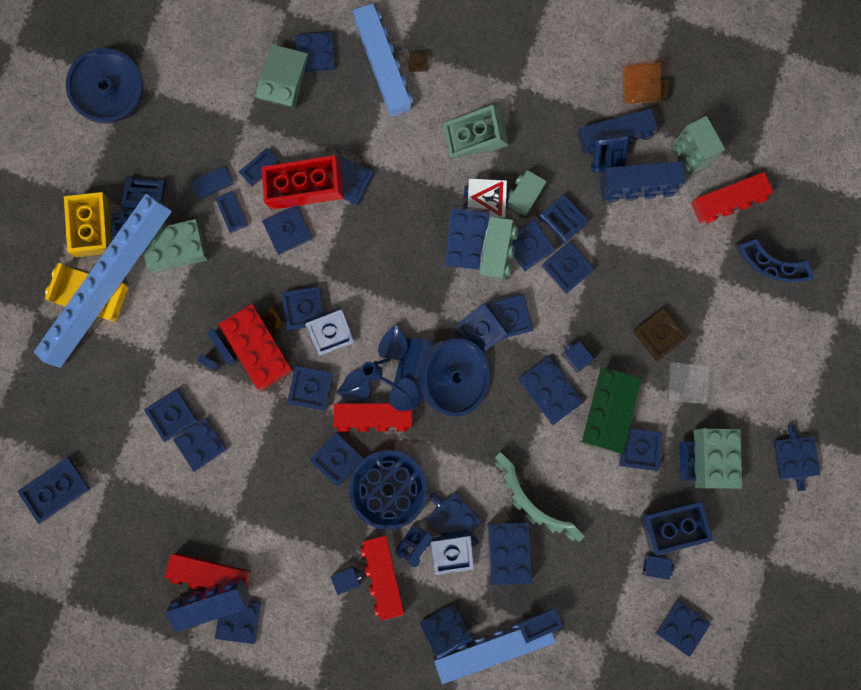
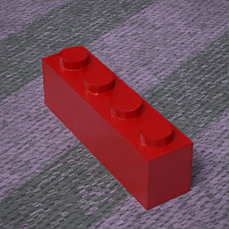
[691,172,773,224]
[333,403,412,432]
[360,535,404,621]
[165,553,251,589]

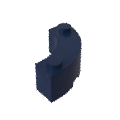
[735,238,814,282]

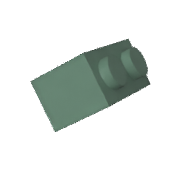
[506,170,547,217]

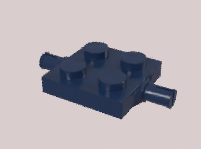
[774,425,820,491]
[426,492,482,548]

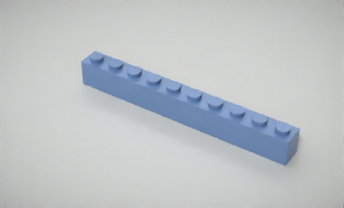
[34,194,172,368]

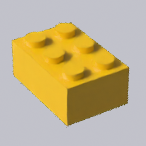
[64,192,112,257]

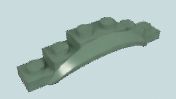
[494,452,585,542]

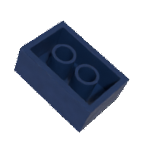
[444,205,490,270]
[640,501,713,555]
[487,522,532,585]

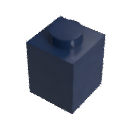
[562,342,594,373]
[642,555,674,580]
[330,566,363,595]

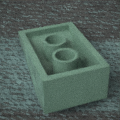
[255,45,308,109]
[443,105,509,159]

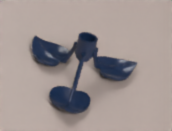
[337,325,420,411]

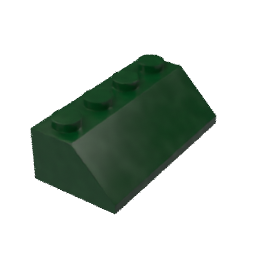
[582,368,642,455]

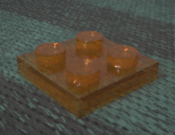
[623,62,662,104]

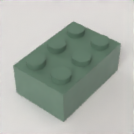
[672,116,725,176]
[480,217,518,281]
[143,219,208,274]
[694,429,742,489]

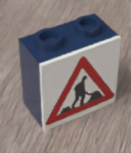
[463,179,507,219]

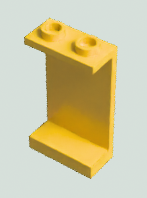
[45,263,129,322]

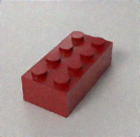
[262,155,344,210]
[218,304,294,392]

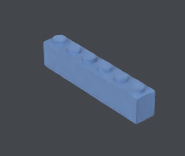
[352,3,413,117]
[434,624,556,684]

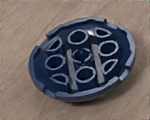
[349,450,428,530]

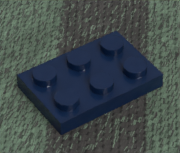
[518,357,584,425]
[17,457,91,524]

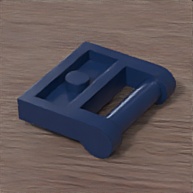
[591,133,628,173]
[121,176,167,208]
[538,194,589,245]
[395,524,433,567]

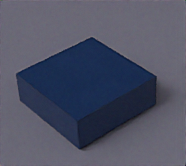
[197,354,220,372]

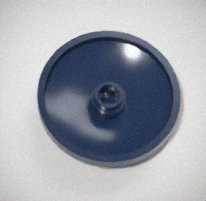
[66,48,143,124]
[420,338,490,416]

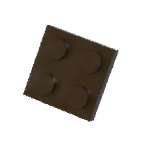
[633,308,688,362]

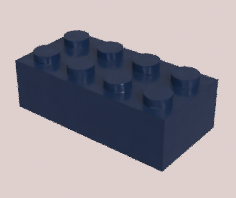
[600,161,685,203]

